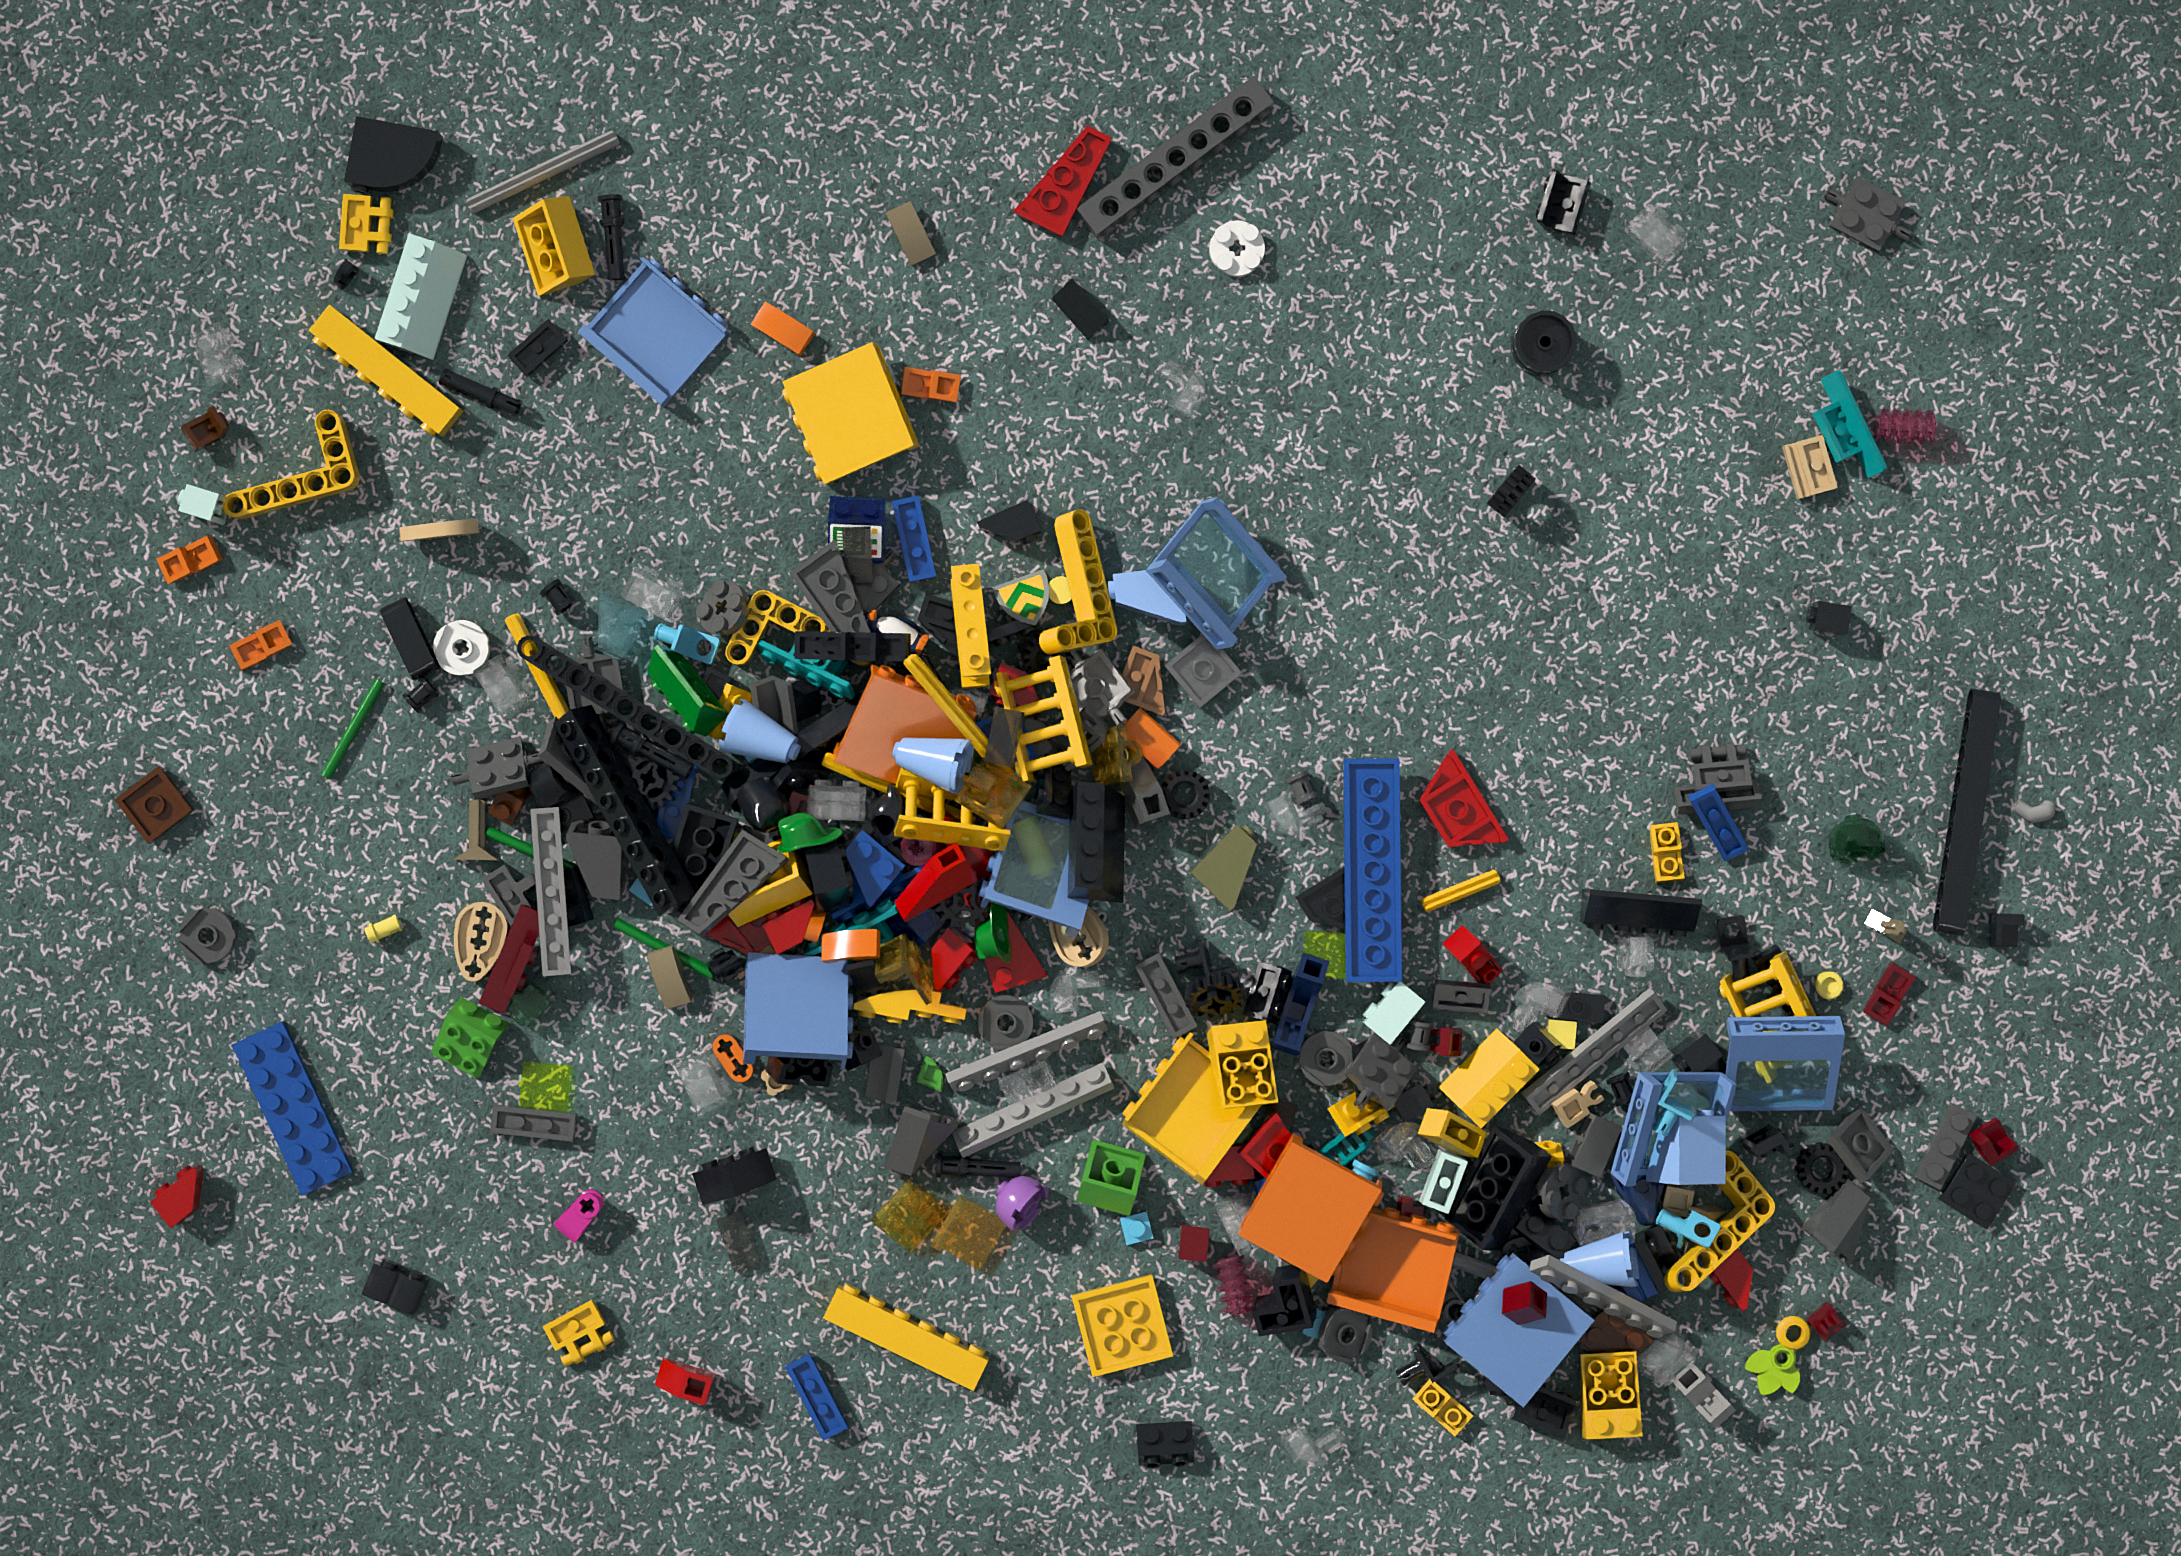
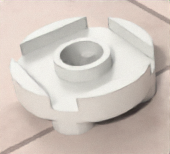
[1209,221,1265,277]
[433,620,490,676]

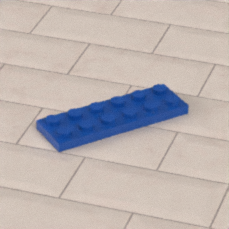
[232,1021,354,1196]

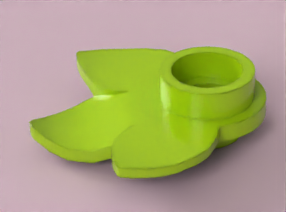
[1745,1344,1800,1395]

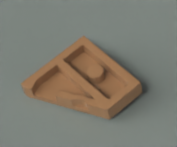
[1122,646,1165,716]

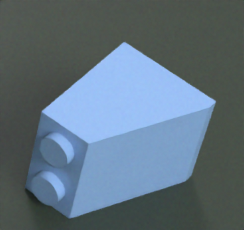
[1108,570,1186,626]
[1646,1109,1726,1185]

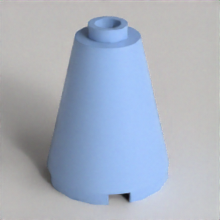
[719,699,801,763]
[892,738,974,795]
[1560,1231,1639,1287]

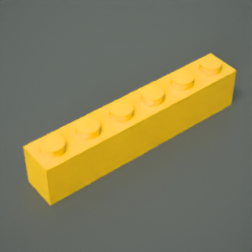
[308,305,464,437]
[823,1283,989,1391]

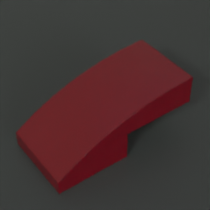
[1863,961,1916,1026]

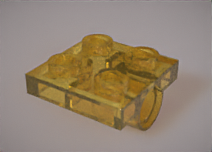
[1092,725,1143,786]
[955,758,1032,830]
[871,1179,948,1253]

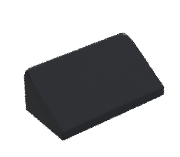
[1051,279,1109,340]

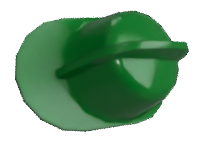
[777,812,843,853]
[974,902,1012,963]

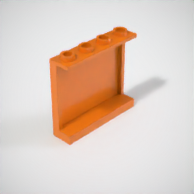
[833,665,977,798]
[1238,1133,1384,1283]
[1326,1206,1461,1333]

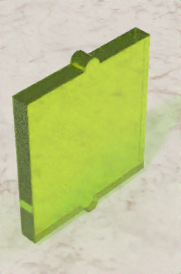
[1301,931,1345,979]
[518,1061,572,1111]

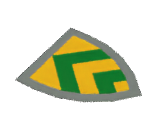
[992,569,1050,626]

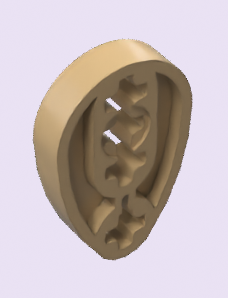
[399,519,480,541]
[1048,893,1109,967]
[454,902,509,981]

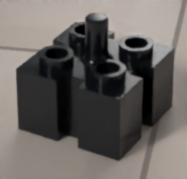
[766,1056,833,1087]

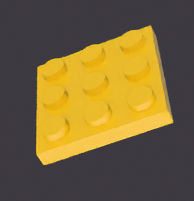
[1072,1274,1173,1377]

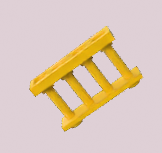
[950,564,991,689]
[995,655,1093,783]
[894,767,1011,851]
[1720,951,1824,1082]

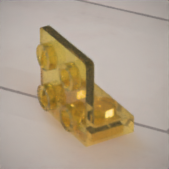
[875,933,934,1005]
[931,1194,1006,1269]

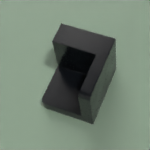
[791,679,820,722]
[1989,913,2025,947]

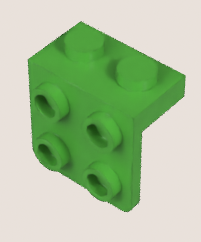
[431,997,509,1078]

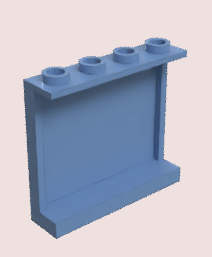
[578,257,729,408]
[743,952,853,1069]
[1442,1253,1595,1408]

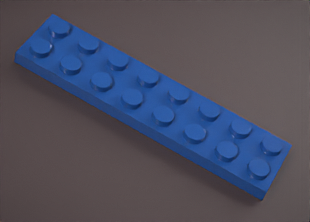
[1343,758,1402,982]

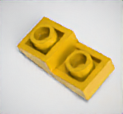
[1650,822,1685,884]
[1413,1379,1474,1437]

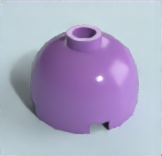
[996,1176,1049,1233]

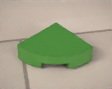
[916,1055,944,1092]

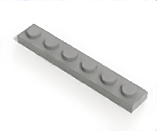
[530,807,571,977]
[1521,988,1667,1115]
[945,1011,1108,1092]
[952,1063,1115,1158]
[1529,1255,1677,1338]

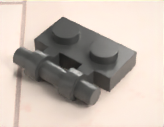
[1689,742,1753,792]

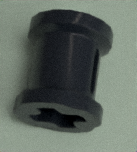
[539,579,576,616]
[402,677,440,713]
[1606,1071,1633,1107]

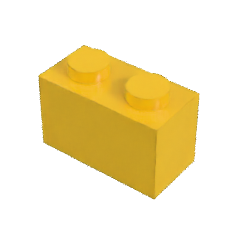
[1418,1108,1487,1158]

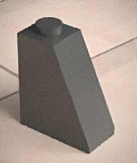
[566,815,628,902]
[885,1102,960,1178]
[1801,1178,1871,1267]

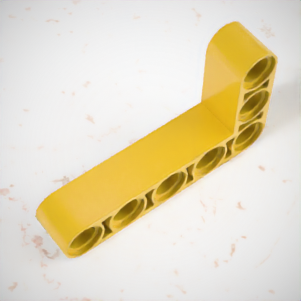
[222,410,360,520]
[1039,509,1117,655]
[725,590,874,666]
[1664,1151,1775,1293]

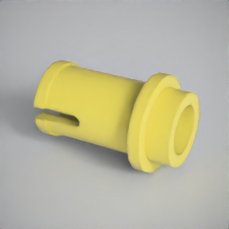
[364,914,403,943]

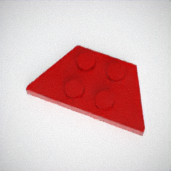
[1418,749,1509,847]
[705,904,791,955]

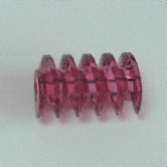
[1874,408,1937,445]
[901,837,946,866]
[1211,1254,1254,1315]

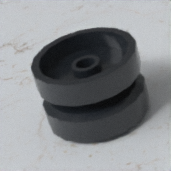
[1511,311,1576,376]

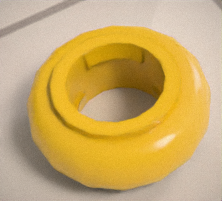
[1776,1316,1811,1350]

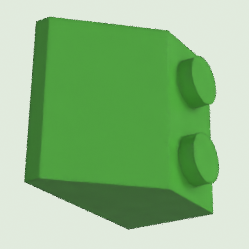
[1076,1139,1146,1216]

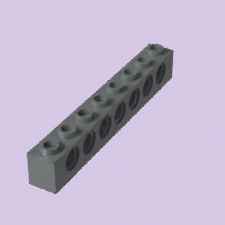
[1077,76,1274,239]

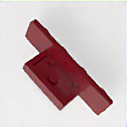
[479,904,539,1013]

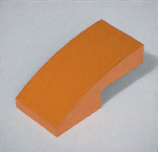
[750,301,815,356]
[899,367,961,403]
[156,535,223,584]
[229,620,292,671]
[821,929,880,964]

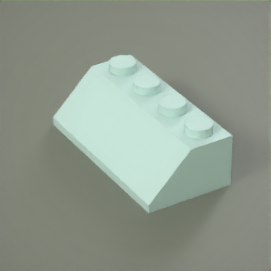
[375,233,467,360]

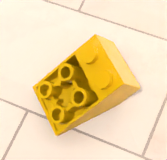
[1207,1020,1278,1109]
[1580,1351,1643,1439]

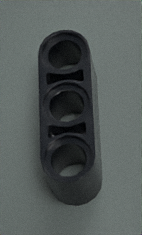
[380,597,440,681]

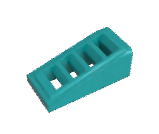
[1318,1128,1379,1166]

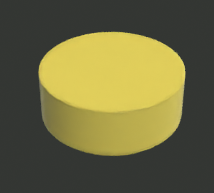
[1049,576,1072,605]
[1814,971,1843,999]

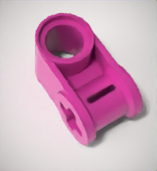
[553,1189,604,1243]

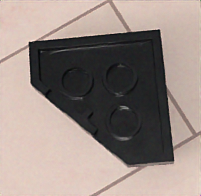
[1295,867,1410,930]

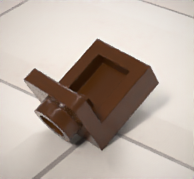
[181,406,228,452]
[487,787,532,826]

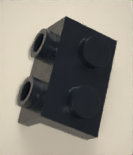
[1536,169,1591,235]
[1243,962,1292,1024]
[1511,1384,1579,1440]
[1136,1421,1194,1468]

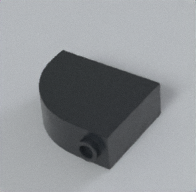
[344,116,443,194]

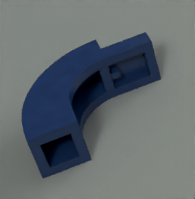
[1271,952,1329,1056]

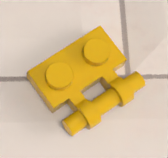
[339,194,394,254]
[543,1299,615,1367]

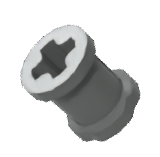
[1285,770,1318,805]
[1405,1019,1434,1051]

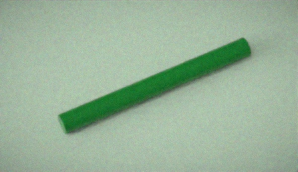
[321,678,385,780]
[485,827,584,879]
[614,918,713,980]

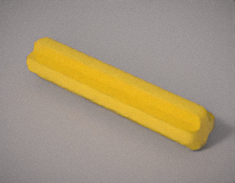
[1421,870,1501,912]

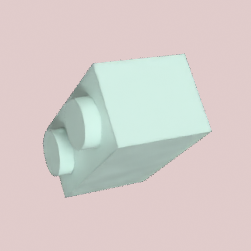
[177,484,227,525]
[1363,982,1425,1044]
[1419,1149,1468,1214]

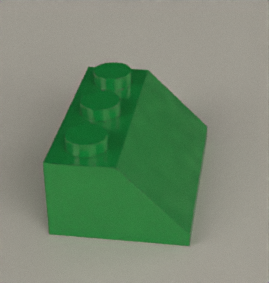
[647,644,729,737]

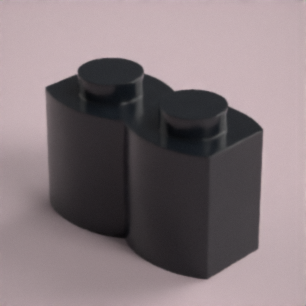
[362,1259,429,1315]

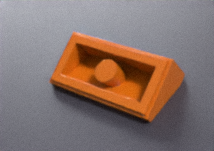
[1118,708,1181,769]

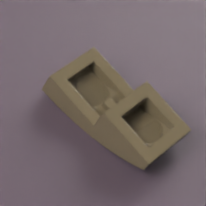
[885,201,936,266]
[647,945,693,1010]

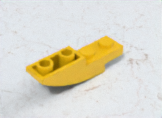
[853,989,967,1024]

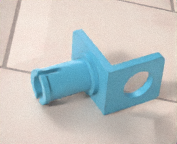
[654,623,721,665]
[1652,1069,1694,1136]
[1655,1208,1721,1249]

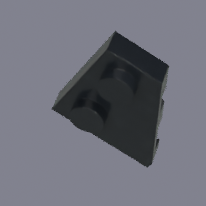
[918,594,959,660]

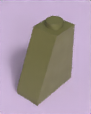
[1190,825,1257,911]

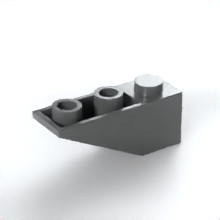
[1108,742,1170,827]

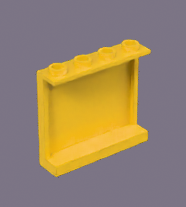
[782,342,920,485]
[1122,1032,1262,1185]

